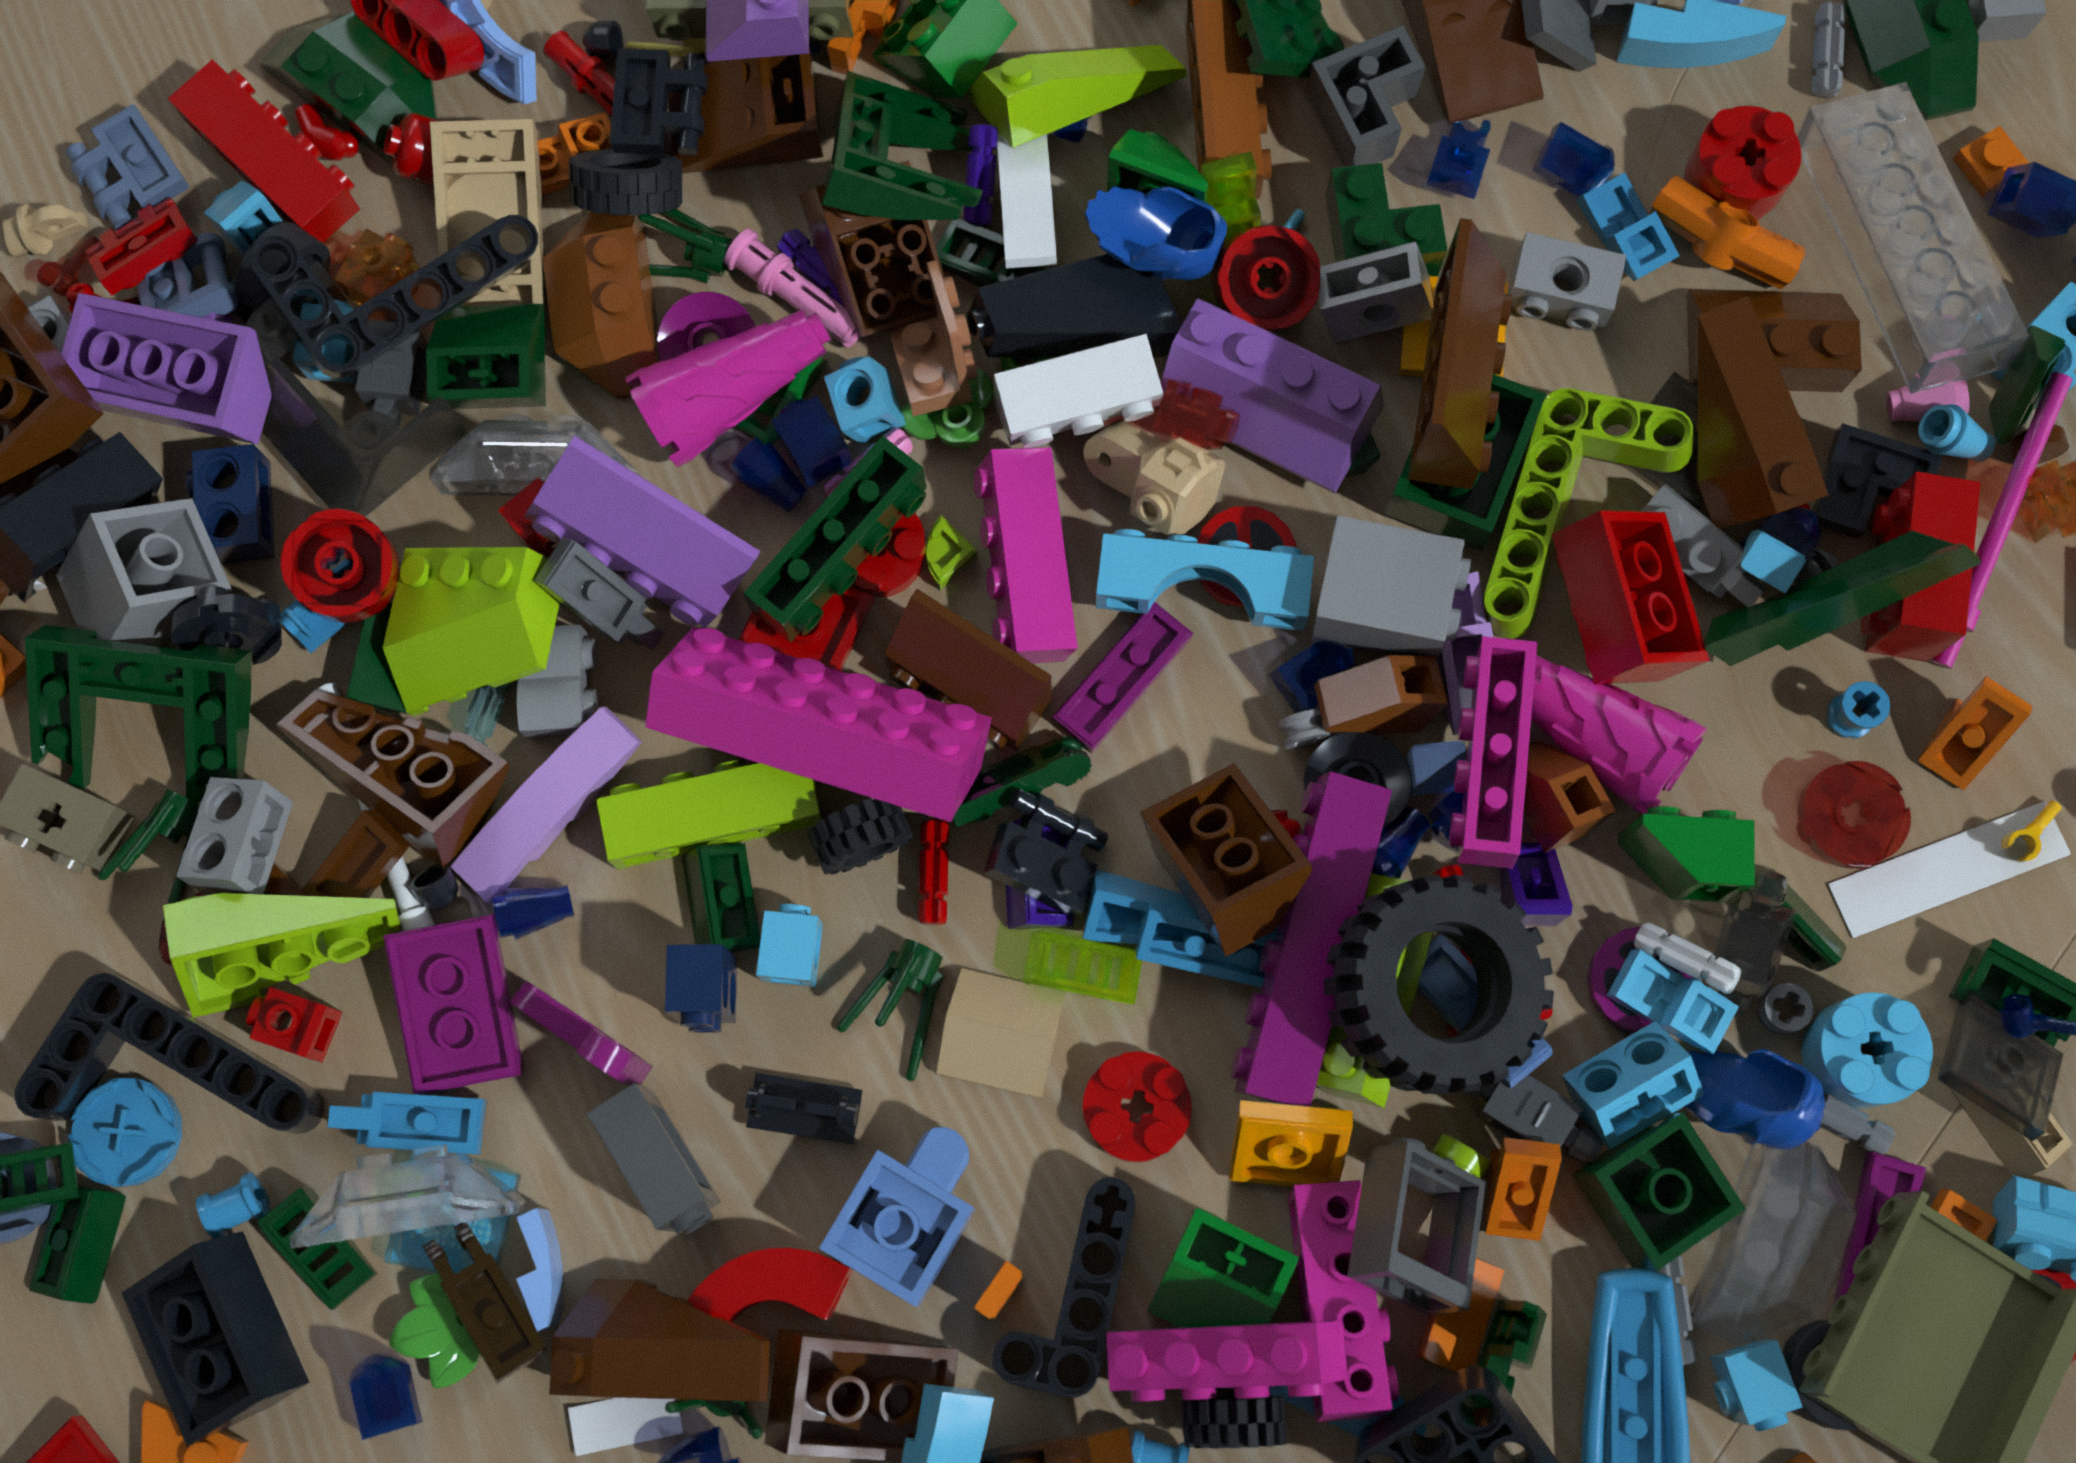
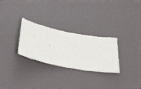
[568,1398,683,1456]

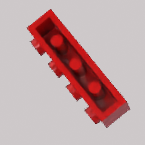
[167,59,360,243]

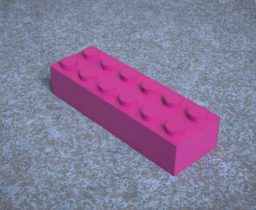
[645,627,992,822]

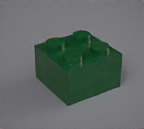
[1572,1112,1746,1271]

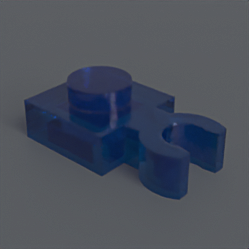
[1426,119,1491,199]

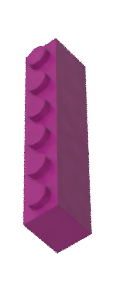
[1231,771,1392,1107]

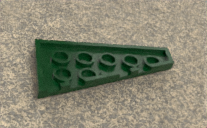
[1230,0,1344,78]

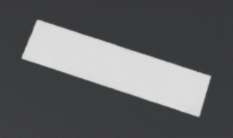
[1828,801,2071,938]

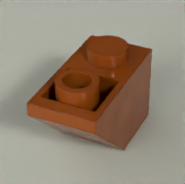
[1314,655,1448,733]
[1523,741,1616,853]

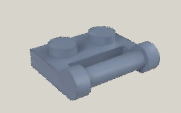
[137,232,238,318]

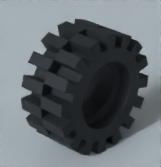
[807,798,913,875]
[1182,1395,1286,1449]

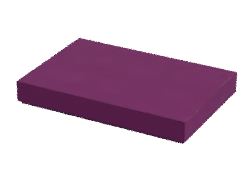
[383,914,525,1095]

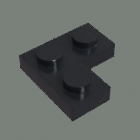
[1812,423,1943,539]

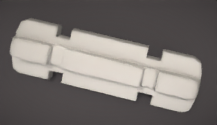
[1634,922,1741,994]

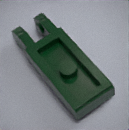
[953,735,1092,828]

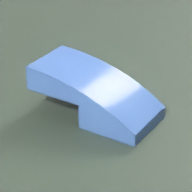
[516,1208,564,1331]

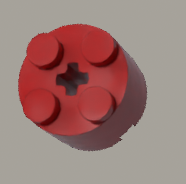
[1684,106,1802,220]
[1210,225,1321,330]
[281,509,400,623]

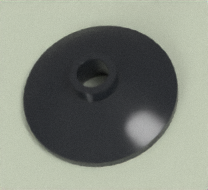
[1304,732,1411,829]

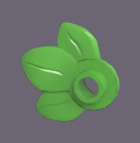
[901,368,993,449]
[389,1274,479,1388]

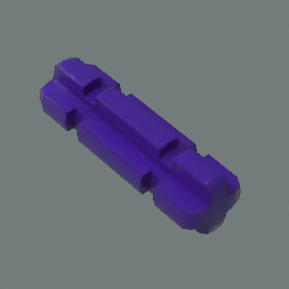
[963,124,998,226]
[777,229,845,307]

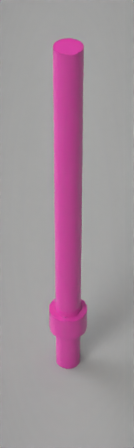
[1931,372,2073,669]

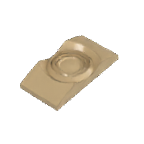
[430,119,547,326]

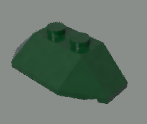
[1842,0,1979,121]
[259,11,437,166]

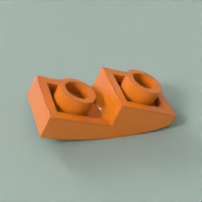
[537,112,612,196]

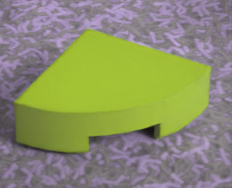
[926,515,978,590]

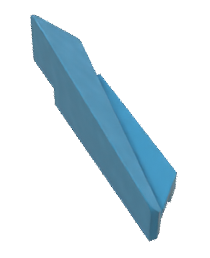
[1083,870,1278,988]

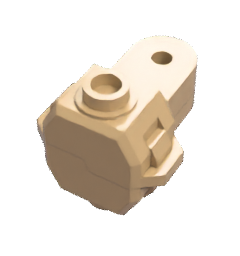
[1083,419,1225,536]

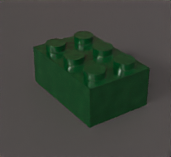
[1385,374,1547,551]

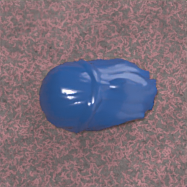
[1084,186,1227,280]
[1683,1049,1825,1150]

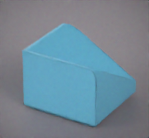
[1740,529,1807,594]

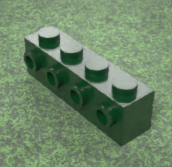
[743,436,927,643]

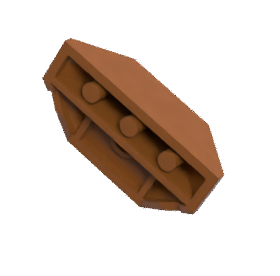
[542,211,661,399]

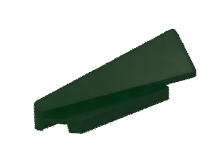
[1703,530,1981,666]

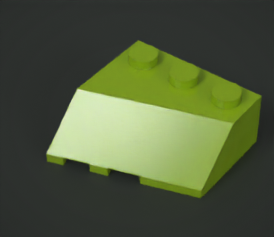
[382,547,560,716]

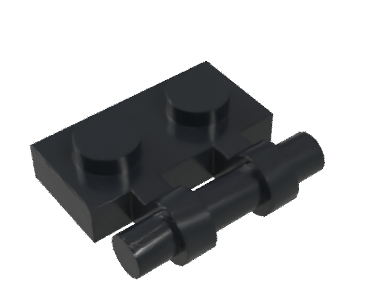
[610,49,708,156]
[984,788,1108,917]

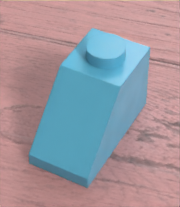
[204,180,284,256]

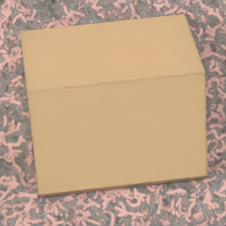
[936,968,1066,1099]

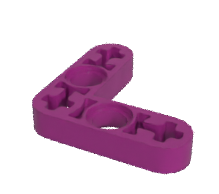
[510,980,653,1086]

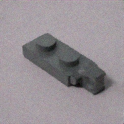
[534,537,664,650]

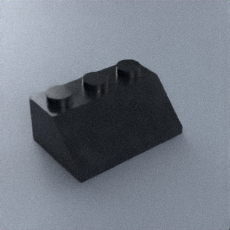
[121,1231,310,1447]

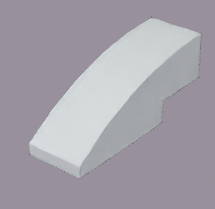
[997,132,1057,268]

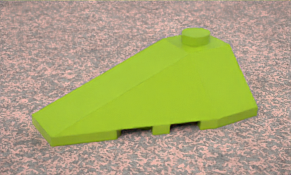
[966,45,1187,148]
[163,893,402,1018]

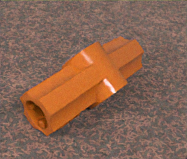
[1649,175,1805,290]

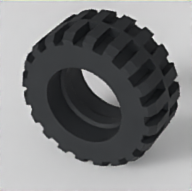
[1324,874,1554,1094]

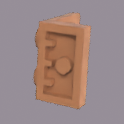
[888,260,978,417]

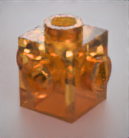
[334,229,421,318]
[2018,460,2076,543]

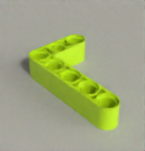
[1484,388,1693,639]

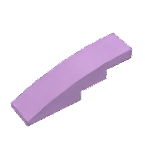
[450,706,642,903]

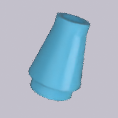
[1918,404,1995,462]

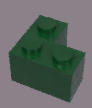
[1325,163,1448,276]

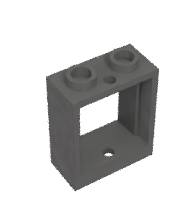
[587,1083,721,1235]
[1347,1137,1486,1316]

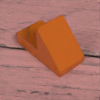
[1918,676,2032,791]
[1484,1137,1562,1241]

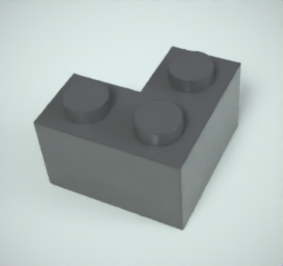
[1306,25,1425,167]

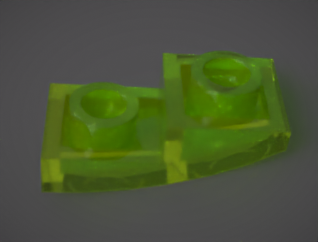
[1201,151,1261,242]

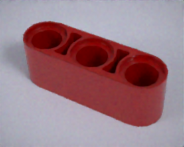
[350,0,484,81]

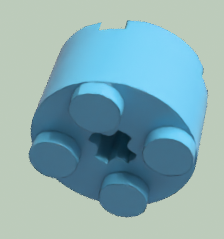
[1801,993,1933,1109]

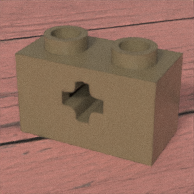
[0,763,135,874]

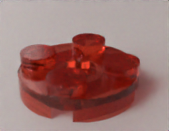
[1796,761,1911,869]

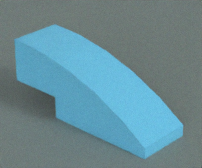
[1617,0,1787,68]
[901,1384,994,1463]

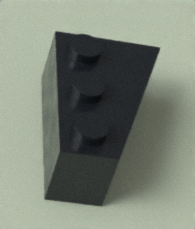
[0,432,163,603]

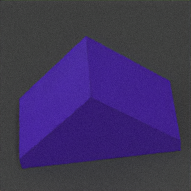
[1500,843,1573,926]

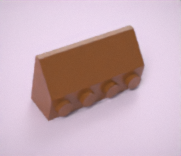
[1185,0,1272,202]

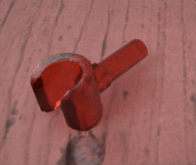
[37,235,100,296]

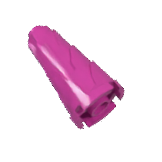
[626,309,831,467]
[1531,655,1707,815]

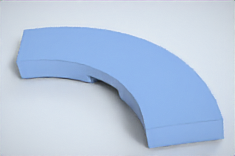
[439,0,537,104]

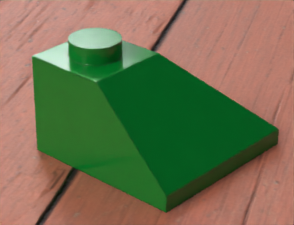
[1107,129,1209,202]

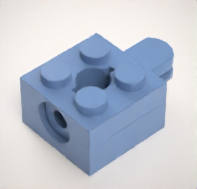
[819,1127,976,1307]

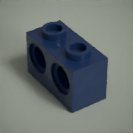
[186,444,275,564]
[665,944,737,1033]

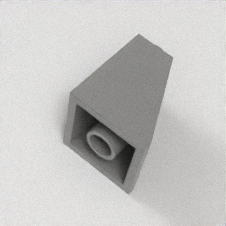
[56,498,231,647]
[1311,515,1471,656]

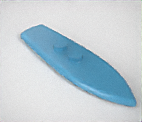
[1580,1267,1690,1463]

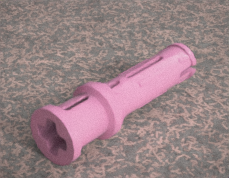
[724,228,860,348]

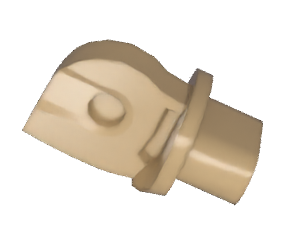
[3,204,88,257]

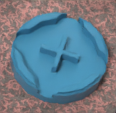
[68,1078,182,1188]

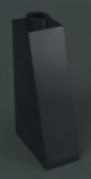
[967,253,1182,357]

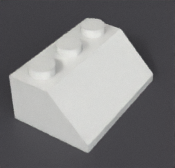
[993,334,1163,448]

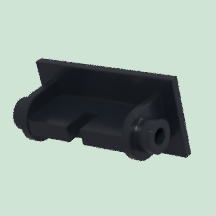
[746,1073,863,1145]

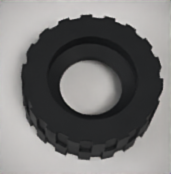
[569,149,682,215]

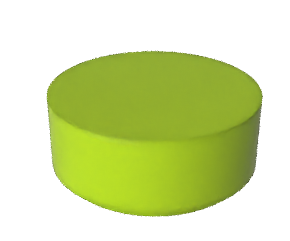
[1432,1134,1490,1179]

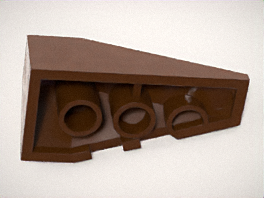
[1696,296,1828,529]
[277,689,510,867]
[549,1279,770,1401]

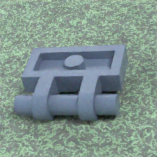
[66,104,190,230]

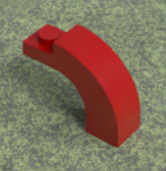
[687,1247,854,1323]

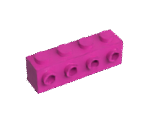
[974,447,1078,663]
[1449,636,1537,869]
[1287,1180,1399,1423]
[1106,1320,1348,1402]

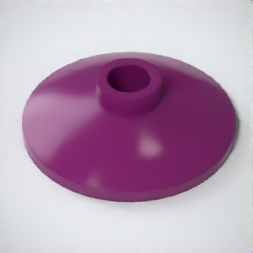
[657,292,756,361]

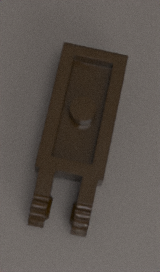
[422,1221,547,1384]

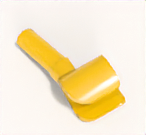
[2001,800,2062,863]

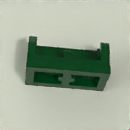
[1948,938,2076,1051]

